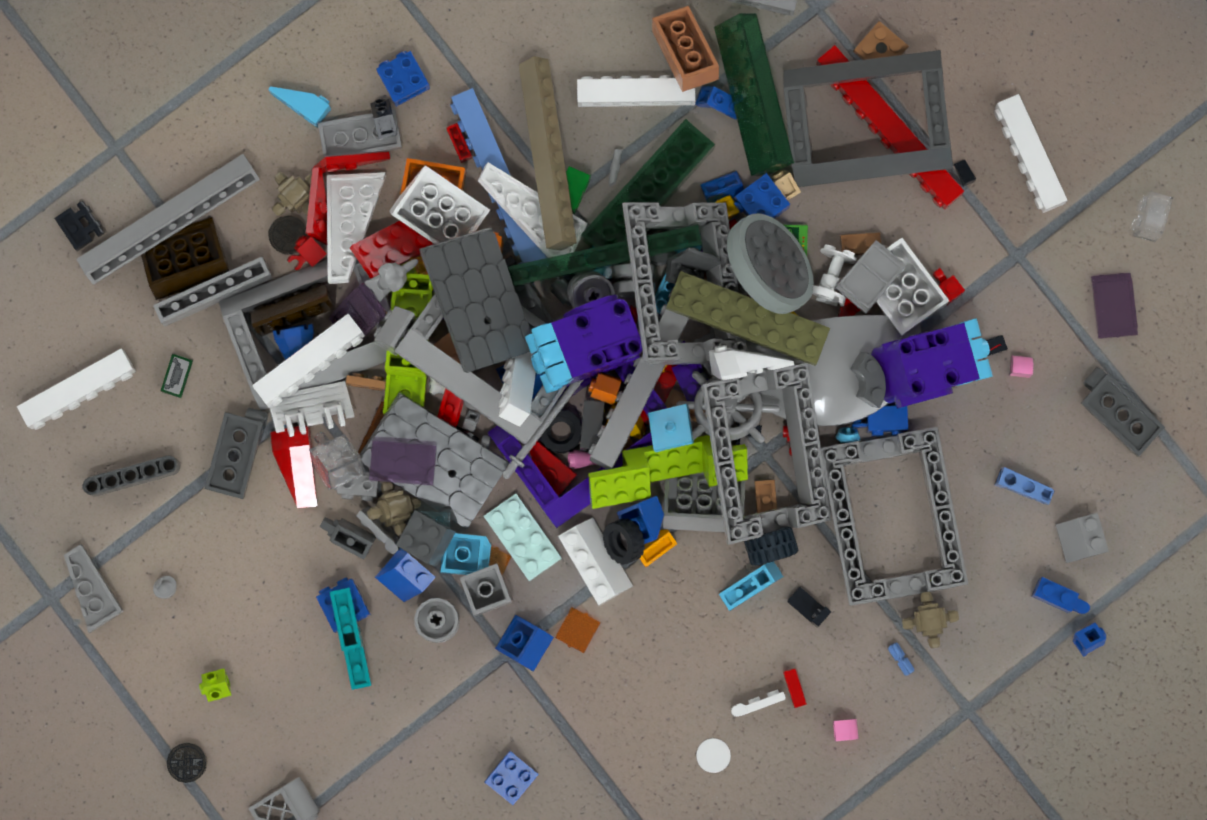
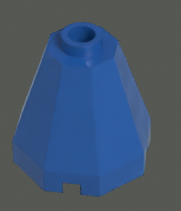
[273,323,315,360]

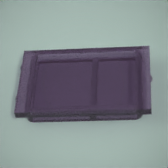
[1091,273,1138,339]
[329,282,387,349]
[369,441,436,486]

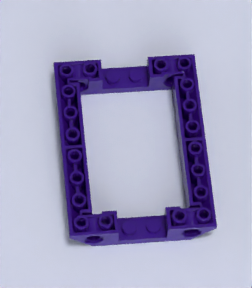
[487,361,667,529]

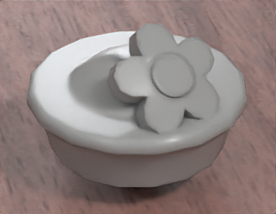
[153,576,176,599]

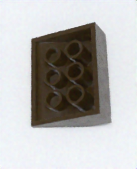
[141,217,230,300]
[251,283,335,337]

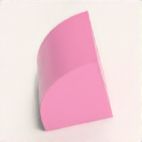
[1010,355,1033,378]
[833,719,859,741]

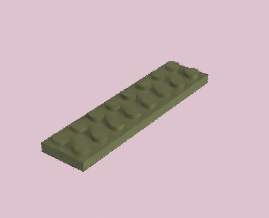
[666,271,830,366]

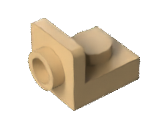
[771,170,801,200]

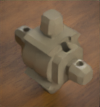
[272,172,312,216]
[367,481,421,536]
[902,592,959,649]

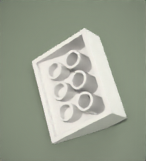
[389,165,490,244]
[876,238,949,336]

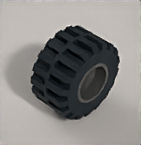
[744,527,799,566]

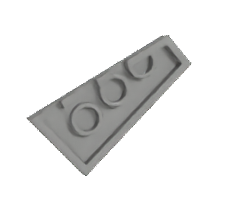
[64,544,124,633]

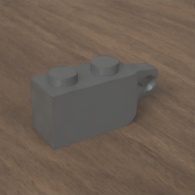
[320,517,376,560]

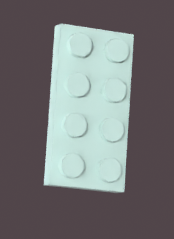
[484,494,562,582]

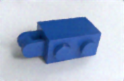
[851,406,908,436]
[1031,577,1090,614]

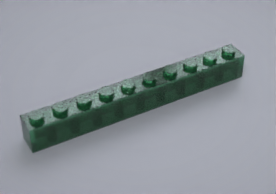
[507,225,703,287]

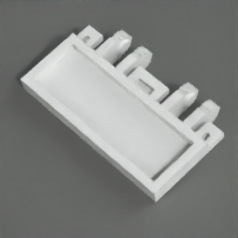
[269,381,354,437]

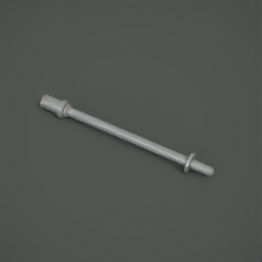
[503,380,583,479]

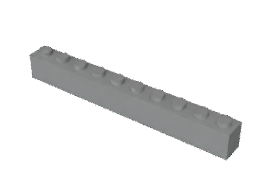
[77,154,260,285]
[588,287,689,470]

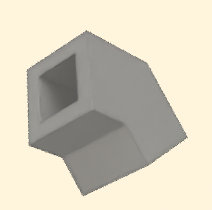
[462,410,481,433]

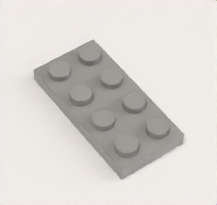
[318,109,402,158]

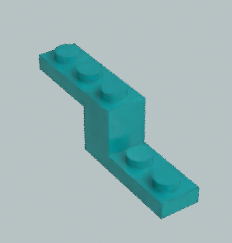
[330,588,372,690]

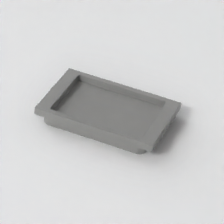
[836,240,907,314]

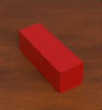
[446,123,472,163]
[783,668,807,708]

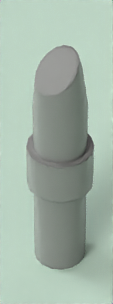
[609,149,622,187]

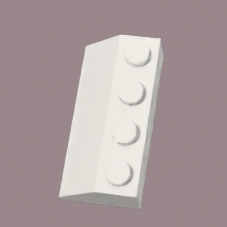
[558,518,633,606]

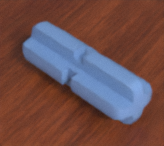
[888,642,914,676]

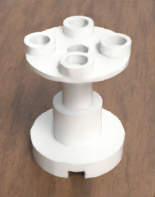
[811,244,858,307]

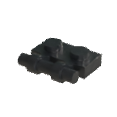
[54,201,104,251]

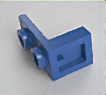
[695,86,744,120]

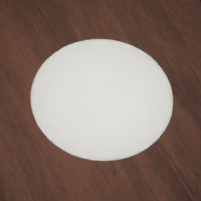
[696,738,731,773]

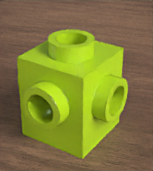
[199,668,232,702]

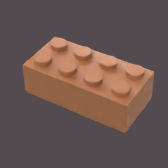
[652,6,719,92]

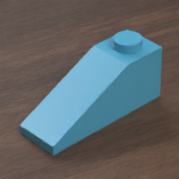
[268,87,331,128]
[719,562,784,611]

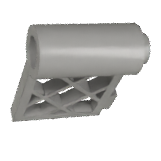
[249,777,320,820]

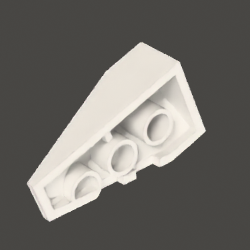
[709,345,794,380]

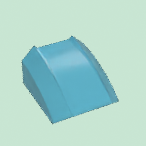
[440,533,491,575]

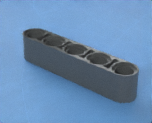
[82,456,180,497]

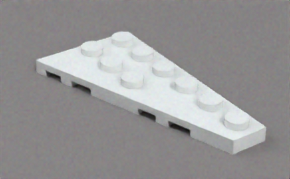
[478,162,588,273]
[327,172,386,284]

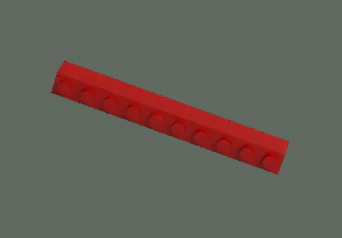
[816,45,964,210]

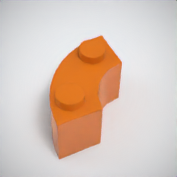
[588,373,621,405]

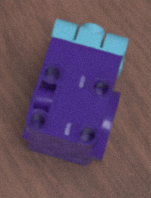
[525,295,642,393]
[871,318,993,408]

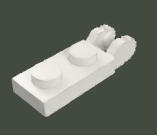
[731,689,786,717]

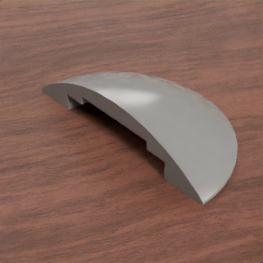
[746,315,921,426]

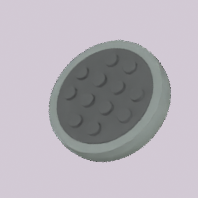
[727,214,814,314]

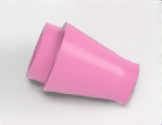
[568,450,597,469]

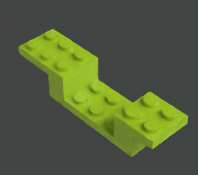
[383,260,435,415]
[588,435,748,509]

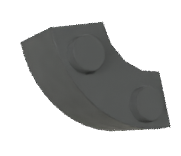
[850,352,886,408]

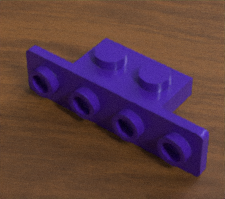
[672,340,708,401]

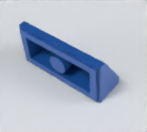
[700,171,744,203]

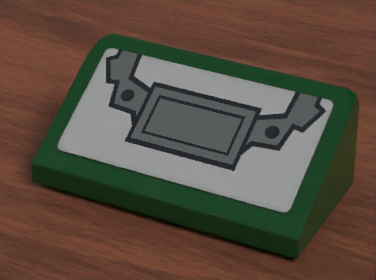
[161,354,193,398]

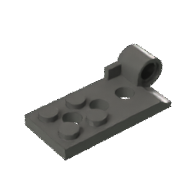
[1081,367,1165,457]
[205,408,268,499]

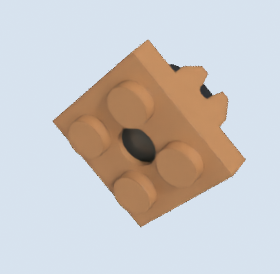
[853,21,909,60]

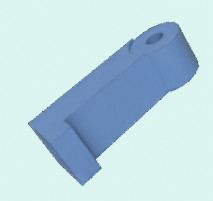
[995,467,1054,505]

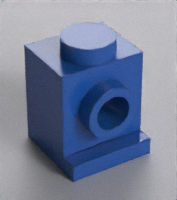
[1073,622,1106,657]

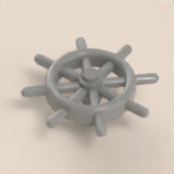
[676,371,780,443]

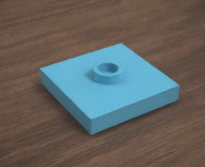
[648,404,694,452]

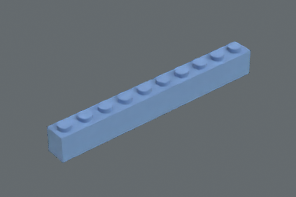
[450,88,550,278]

